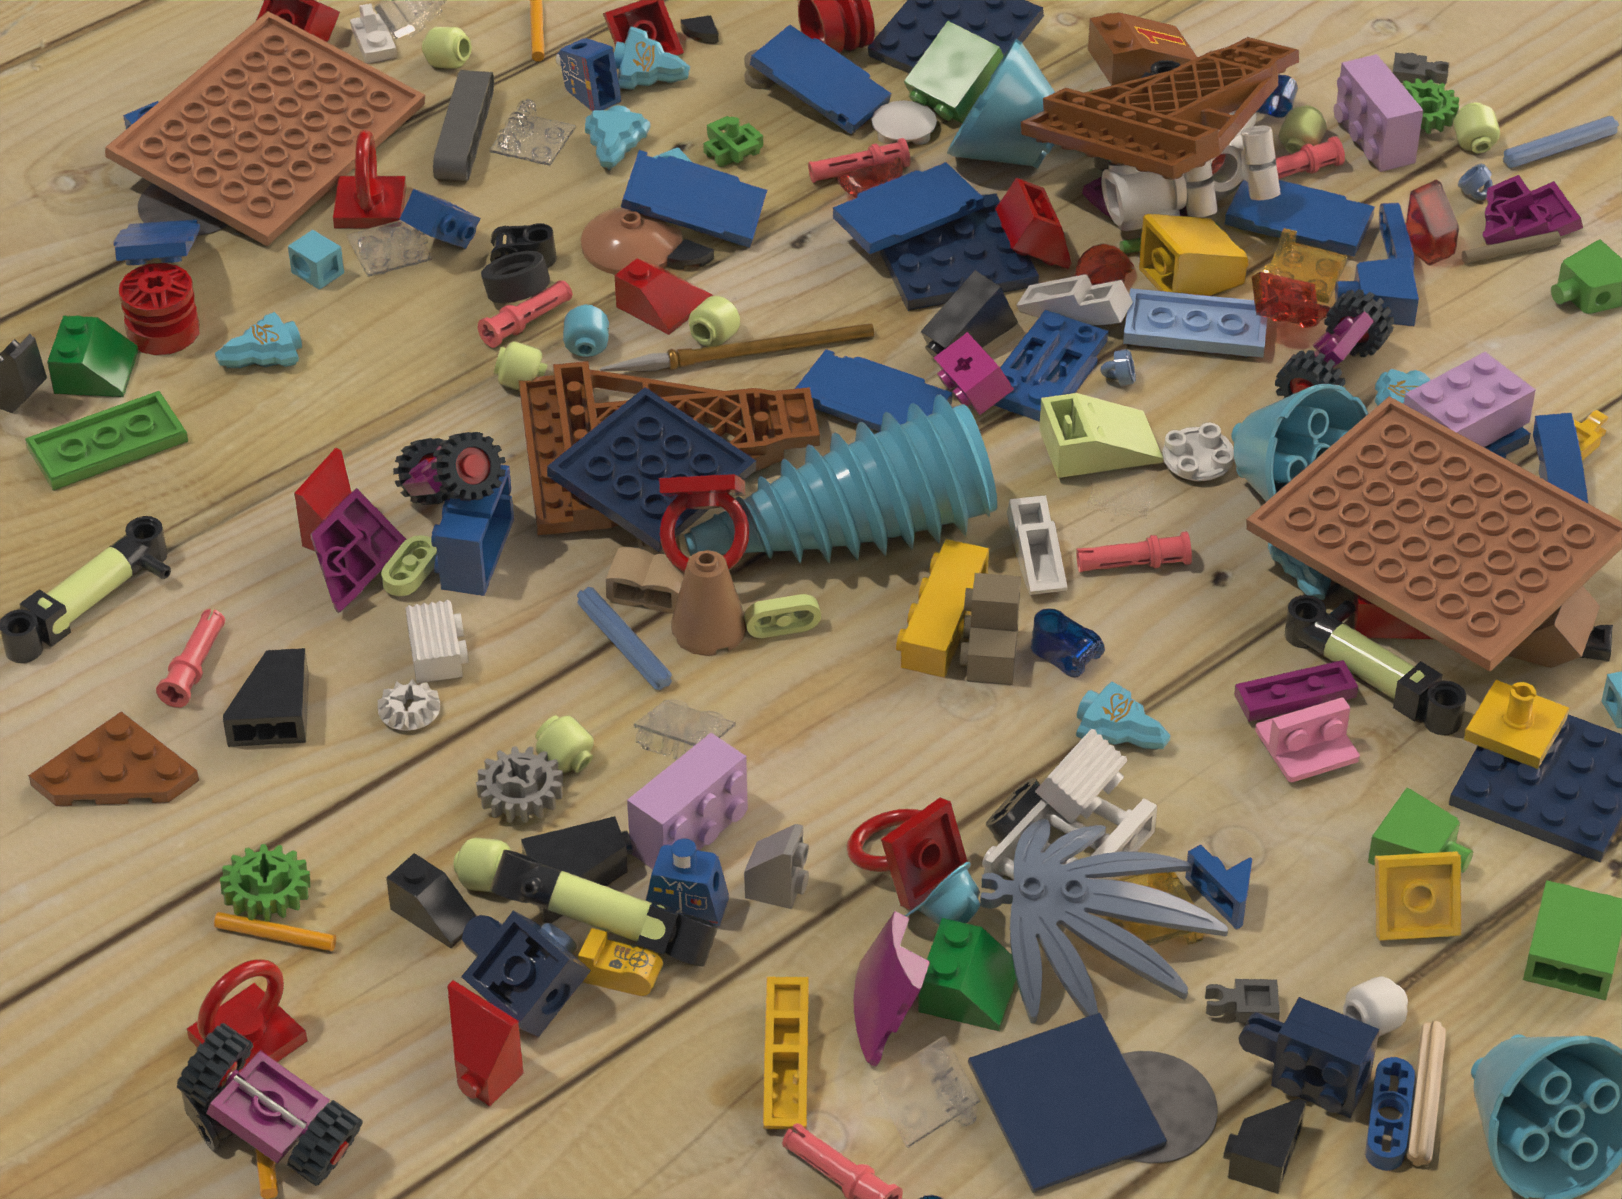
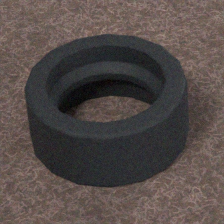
[481,251,550,303]

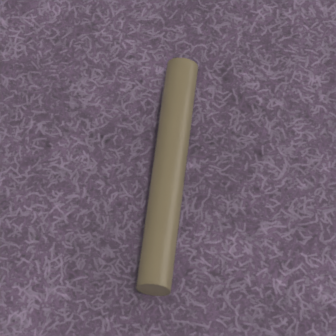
[1462,231,1561,264]

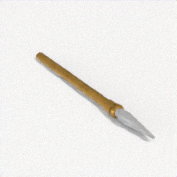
[600,323,874,372]

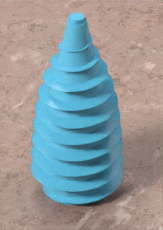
[684,395,997,564]

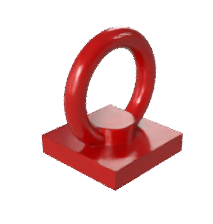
[333,129,407,228]
[659,474,750,573]
[847,797,968,910]
[186,959,308,1072]

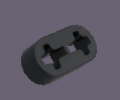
[986,778,1042,841]

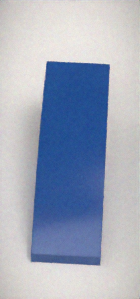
[1533,413,1588,503]

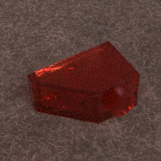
[1406,179,1460,266]

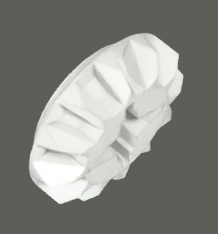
[377,679,440,731]

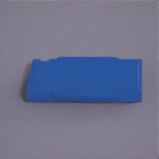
[749,25,892,134]
[621,150,767,248]
[833,162,984,254]
[1224,180,1375,257]
[113,219,200,265]
[994,310,1108,422]
[795,349,953,432]

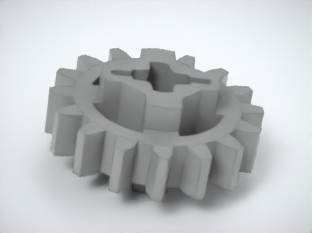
[476,746,564,823]

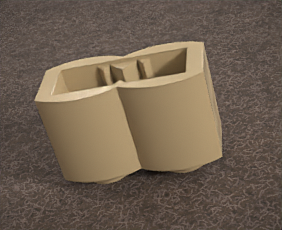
[606,547,684,613]

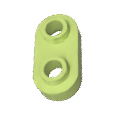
[381,535,437,596]
[744,594,821,638]

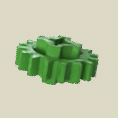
[1403,78,1459,134]
[220,844,311,921]

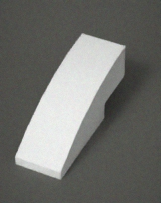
[1016,274,1133,325]
[1007,495,1068,595]

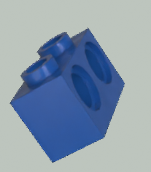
[399,189,481,249]

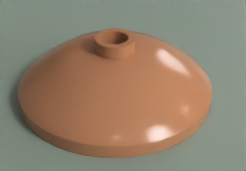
[581,206,682,275]

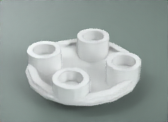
[872,100,937,145]
[1162,423,1234,481]

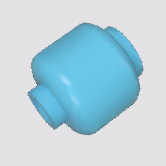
[563,304,609,357]

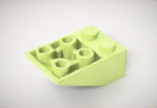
[1039,393,1163,478]

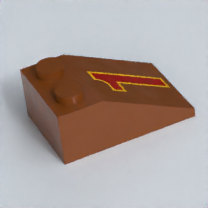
[1088,12,1198,85]

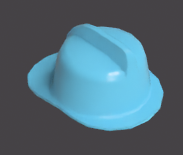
[904,862,980,925]

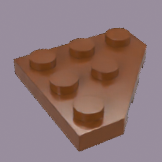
[28,711,199,806]

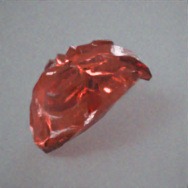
[837,157,903,198]
[1073,243,1134,285]

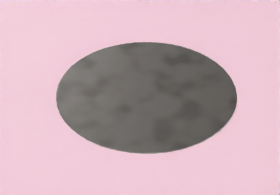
[138,183,228,236]
[1122,1051,1218,1163]

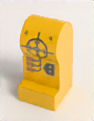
[578,928,663,996]

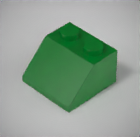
[47,315,138,397]
[918,918,1017,1031]

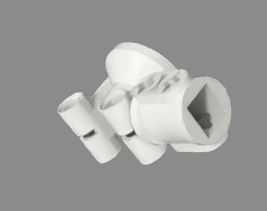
[1101,125,1280,231]

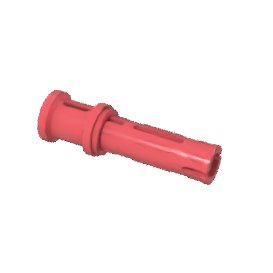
[1276,136,1345,179]
[808,138,910,183]
[477,280,572,348]
[1076,531,1192,572]
[156,609,225,708]
[782,1123,903,1199]

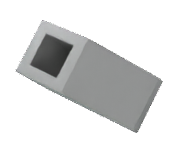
[744,824,809,909]

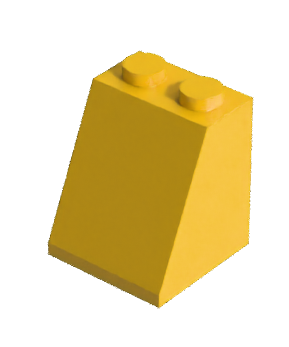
[1139,214,1248,296]

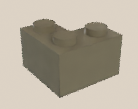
[960,573,1021,685]

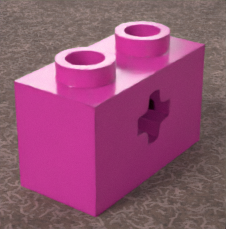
[934,332,1014,415]

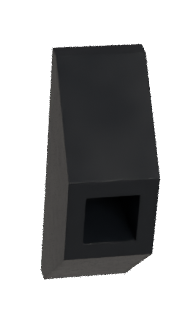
[0,334,47,413]

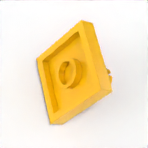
[1464,680,1569,769]
[1375,851,1461,940]

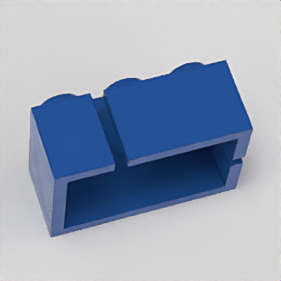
[431,465,514,596]

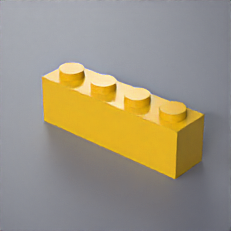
[896,539,989,678]

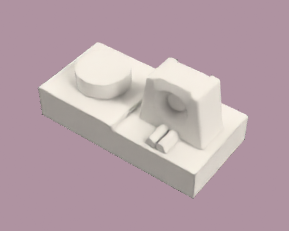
[350,4,397,64]

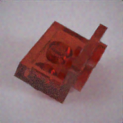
[1251,271,1331,328]

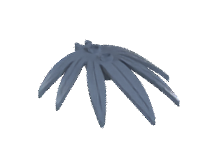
[980,819,1228,1023]

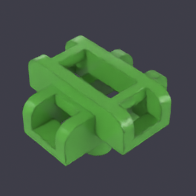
[703,116,763,167]

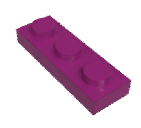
[1234,660,1359,722]

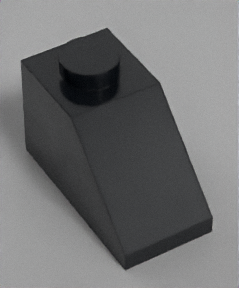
[386,853,476,948]
[1223,1099,1307,1194]

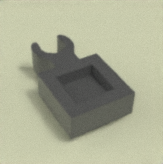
[1392,52,1449,84]
[1205,979,1280,1023]

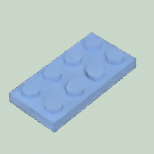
[1123,288,1269,358]

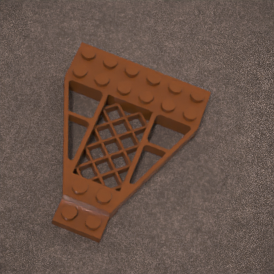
[1020,37,1299,180]
[519,361,820,536]

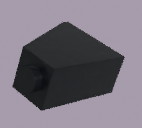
[920,270,1018,357]
[223,648,309,747]
[521,816,633,924]

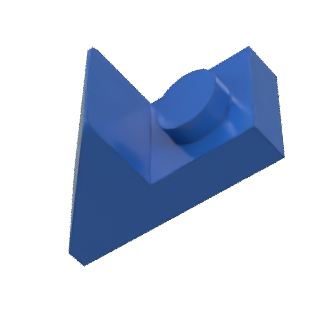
[1185,844,1253,930]

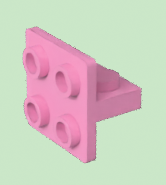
[1255,697,1360,782]

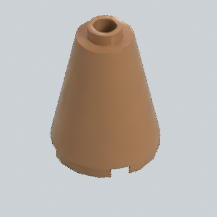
[671,550,747,656]

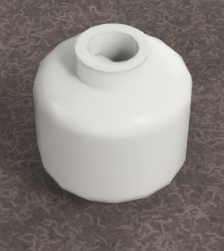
[1343,976,1408,1037]

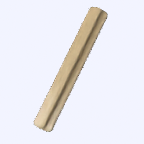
[1406,1020,1446,1167]

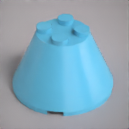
[947,39,1055,169]
[1231,384,1369,502]
[1471,1034,1622,1199]

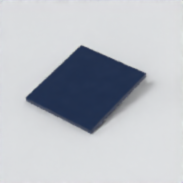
[968,1013,1167,1193]

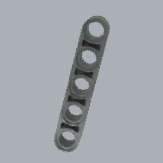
[433,70,494,181]

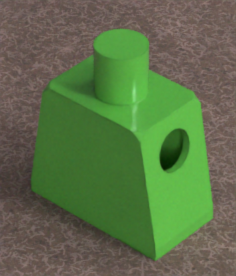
[1551,239,1622,314]
[1368,788,1473,873]

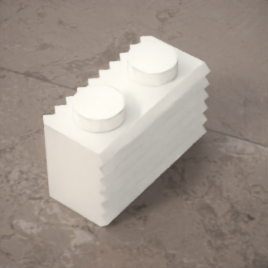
[405,600,468,683]
[1035,729,1127,824]

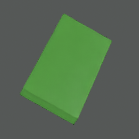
[25,391,188,490]

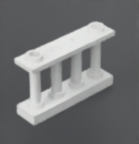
[982,797,1157,931]

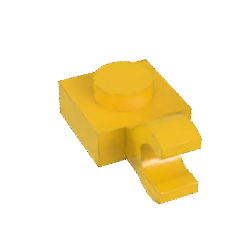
[1573,410,1608,461]

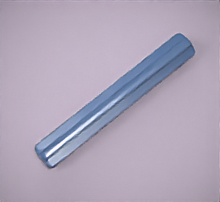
[1503,116,1619,168]
[577,587,672,690]

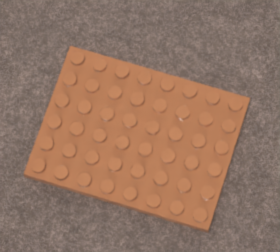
[105,11,425,246]
[1246,396,1622,671]

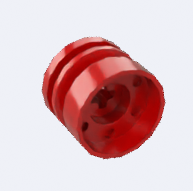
[798,0,875,54]
[119,263,200,355]

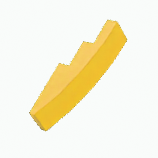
[763,977,809,1129]

